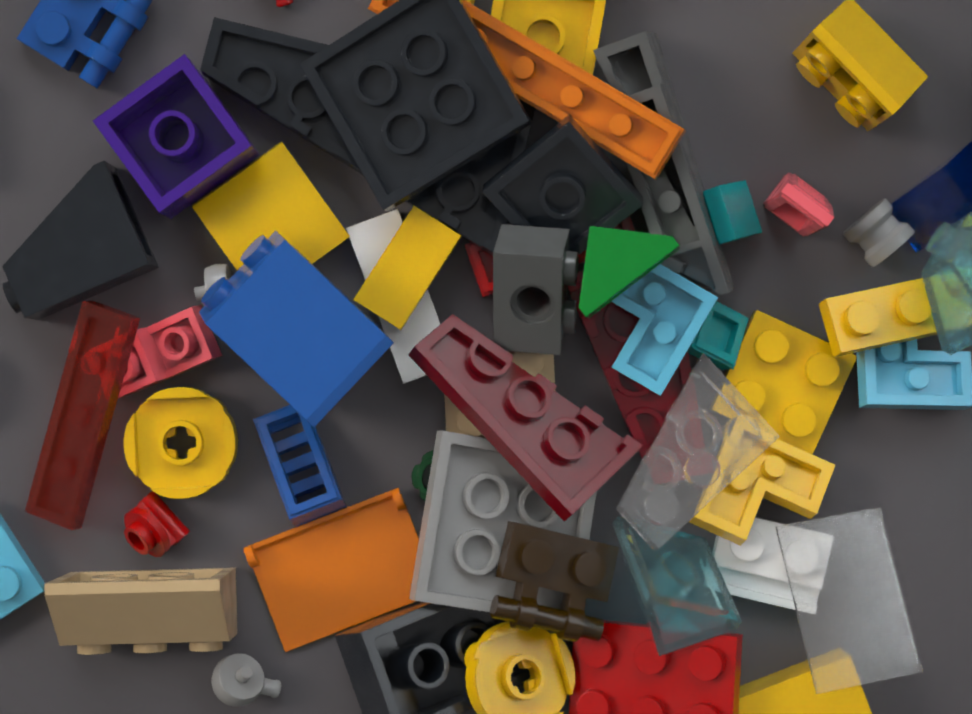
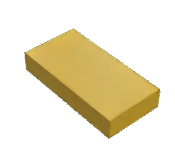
[353,206,461,330]

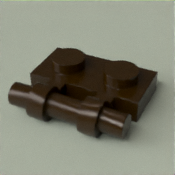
[490,521,620,642]

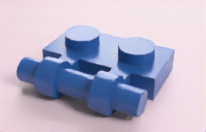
[17,0,153,89]

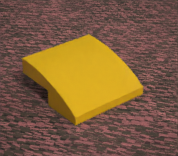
[192,141,350,271]

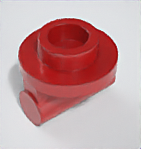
[124,491,191,557]

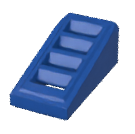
[253,405,347,527]

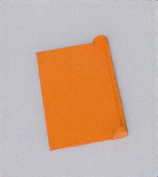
[244,488,419,652]

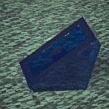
[891,141,972,252]

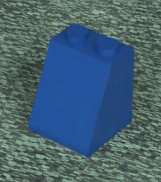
[199,230,394,427]

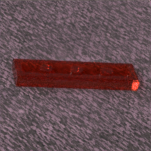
[25,300,140,531]

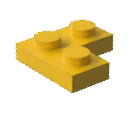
[689,419,835,546]

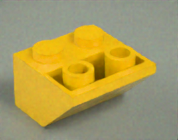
[792,0,928,131]

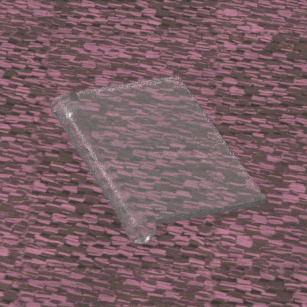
[775,507,923,694]

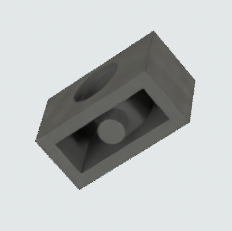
[493,224,579,355]

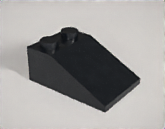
[335,602,530,714]

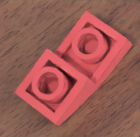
[91,305,222,401]

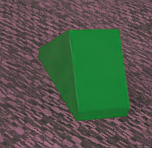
[579,226,680,319]

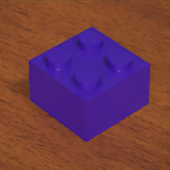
[92,54,260,219]

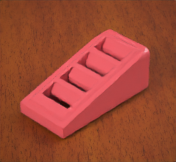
[763,172,835,237]

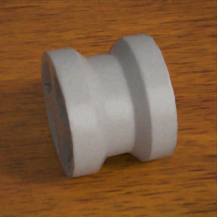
[843,198,915,267]

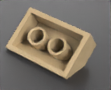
[44,568,237,655]

